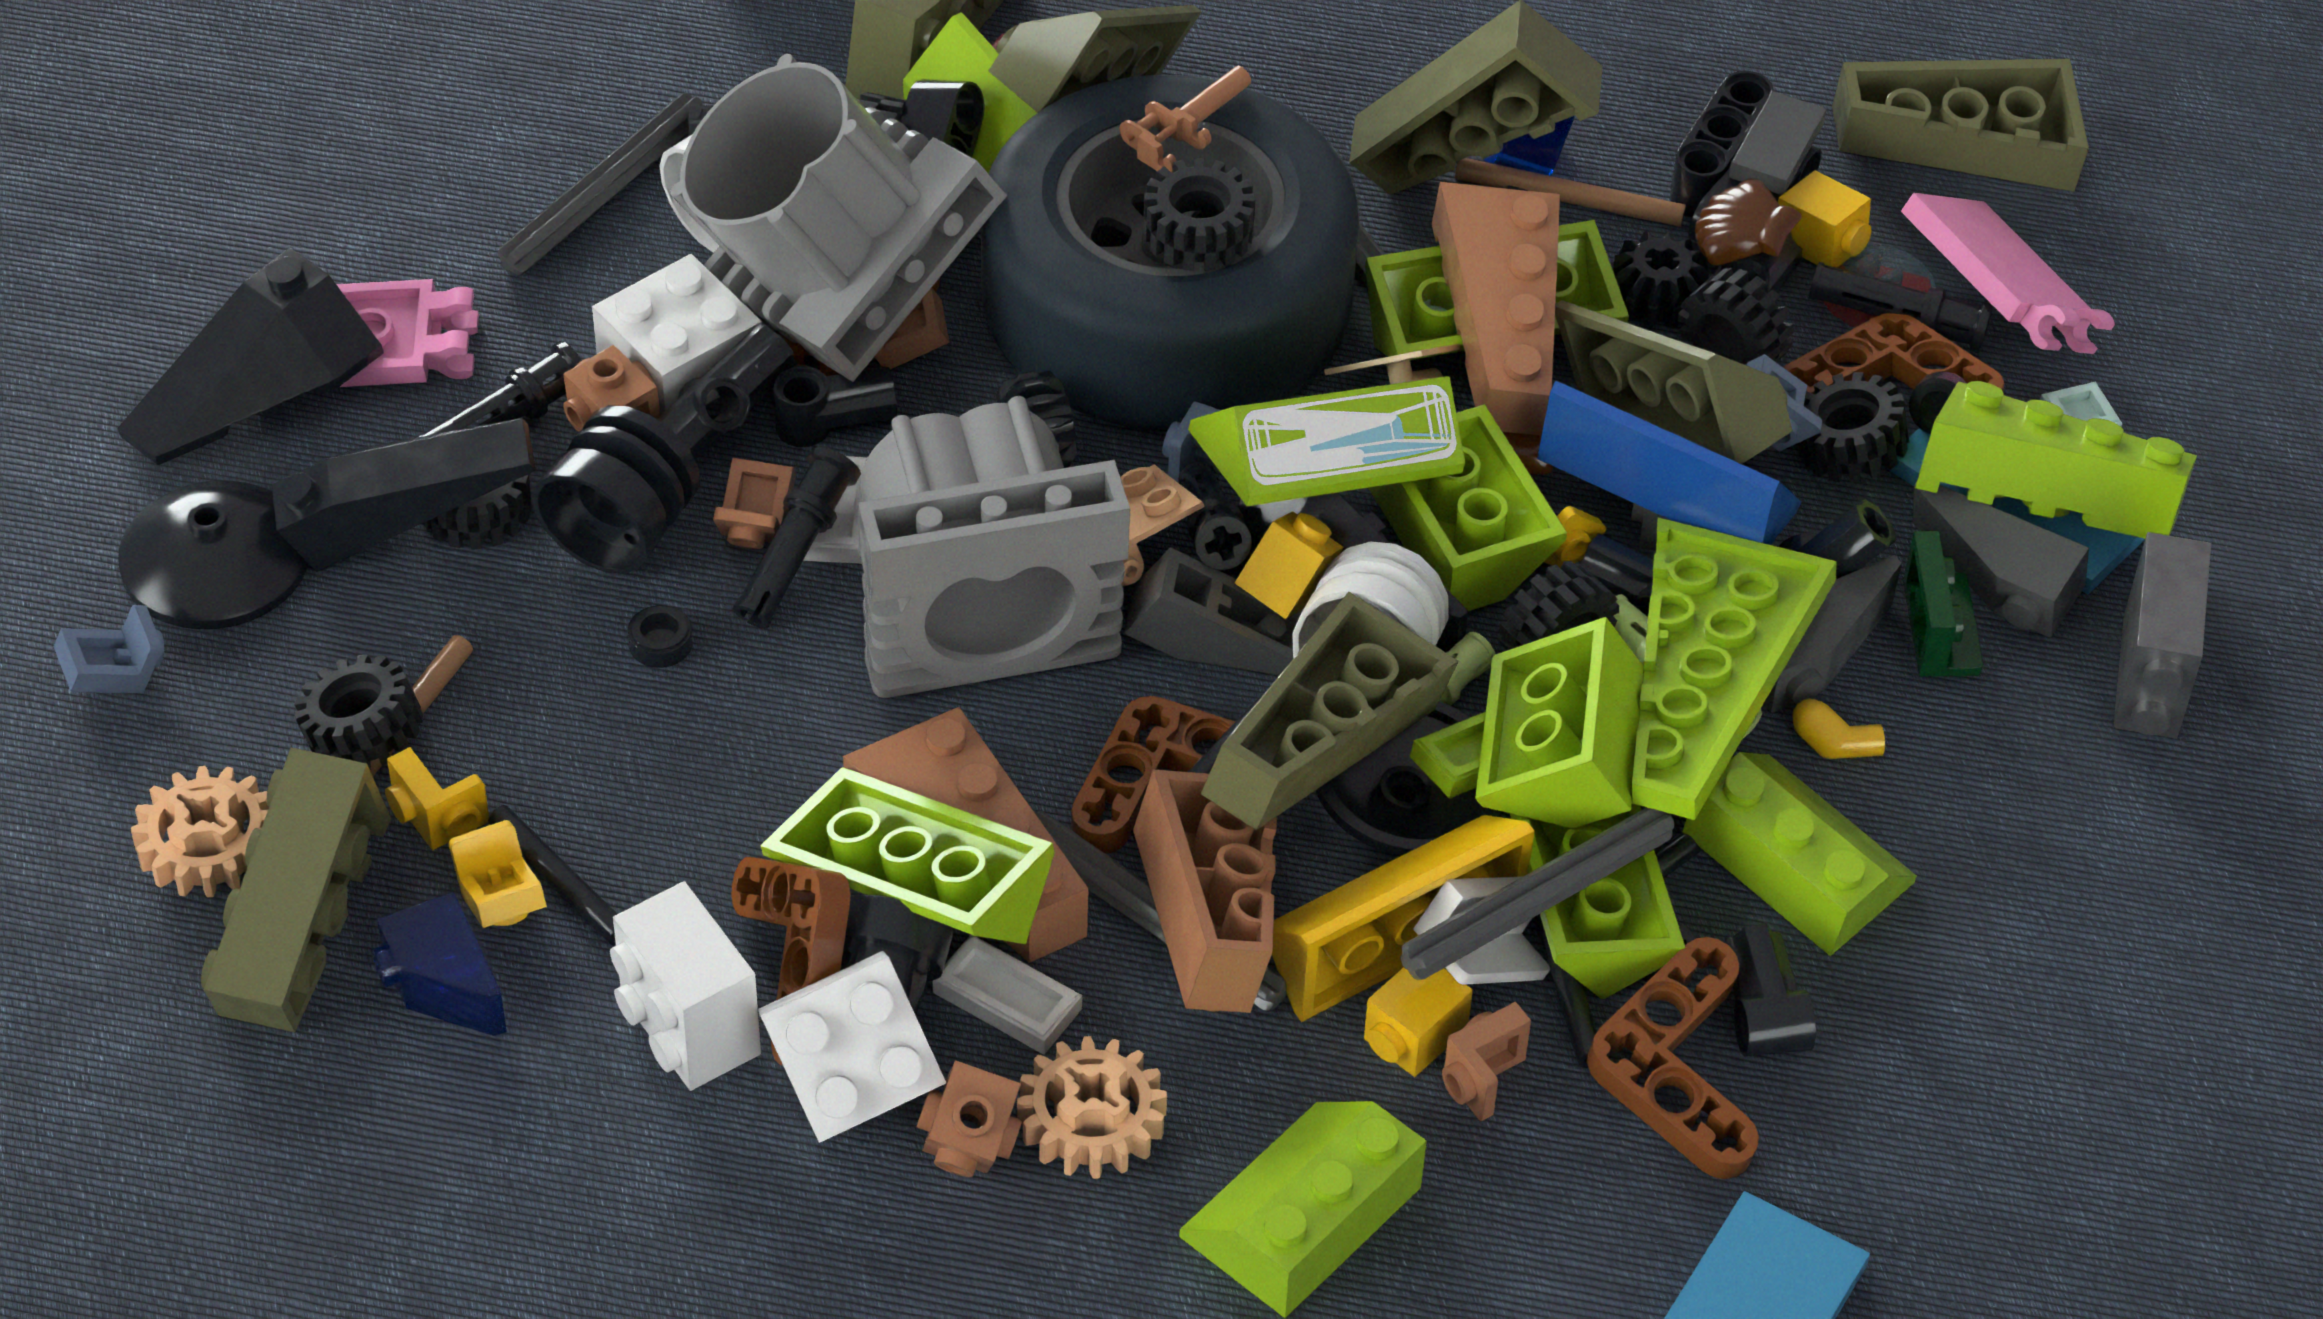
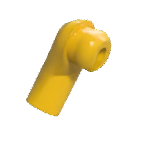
[1792,698,1885,759]

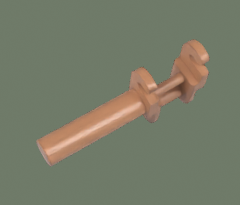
[1119,66,1251,172]

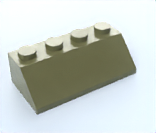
[988,5,1202,113]
[1555,300,1793,464]

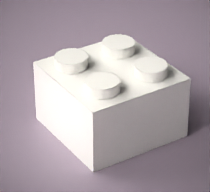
[592,254,762,415]
[610,881,761,1091]
[757,951,946,1143]

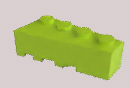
[1915,381,2197,539]

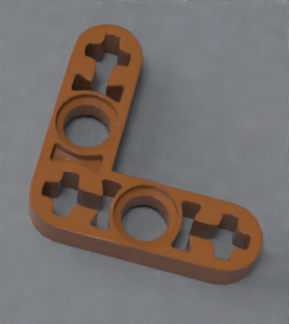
[1783,313,2004,395]
[1071,696,1235,854]
[731,857,850,1065]
[1587,937,1759,1179]

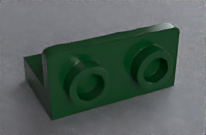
[1903,531,1983,677]

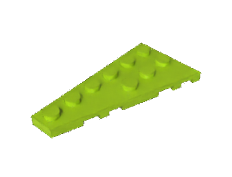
[1632,517,1836,820]

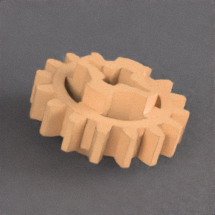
[131,766,269,898]
[1017,1036,1167,1179]

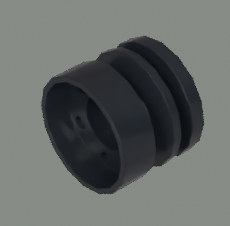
[532,405,700,574]

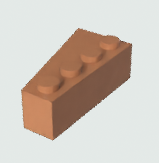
[1431,182,1560,436]
[843,707,1088,963]
[1133,769,1277,1013]

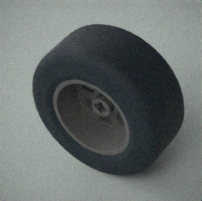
[981,75,1359,430]

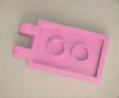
[1901,193,2115,354]
[336,279,479,387]

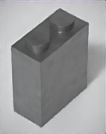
[2113,532,2211,739]

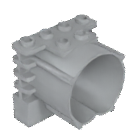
[670,54,1007,382]
[858,396,1130,698]

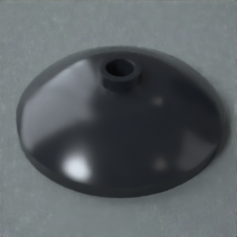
[118,480,308,629]
[1315,701,1501,856]

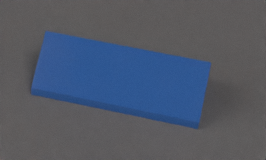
[1537,381,1802,545]

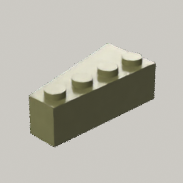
[845,0,1004,99]
[1349,0,1603,195]
[1832,59,2089,192]
[1201,592,1459,830]
[201,747,391,1033]

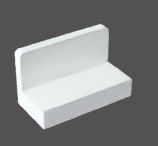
[1413,877,1550,985]

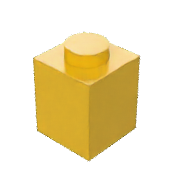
[1778,170,1872,268]
[1235,511,1344,619]
[1364,967,1473,1077]

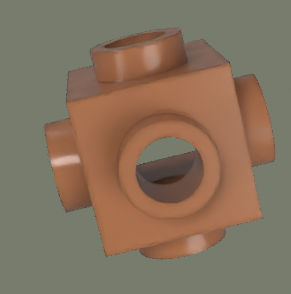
[563,345,660,432]
[916,1060,1022,1177]

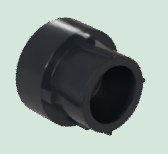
[840,895,954,1016]

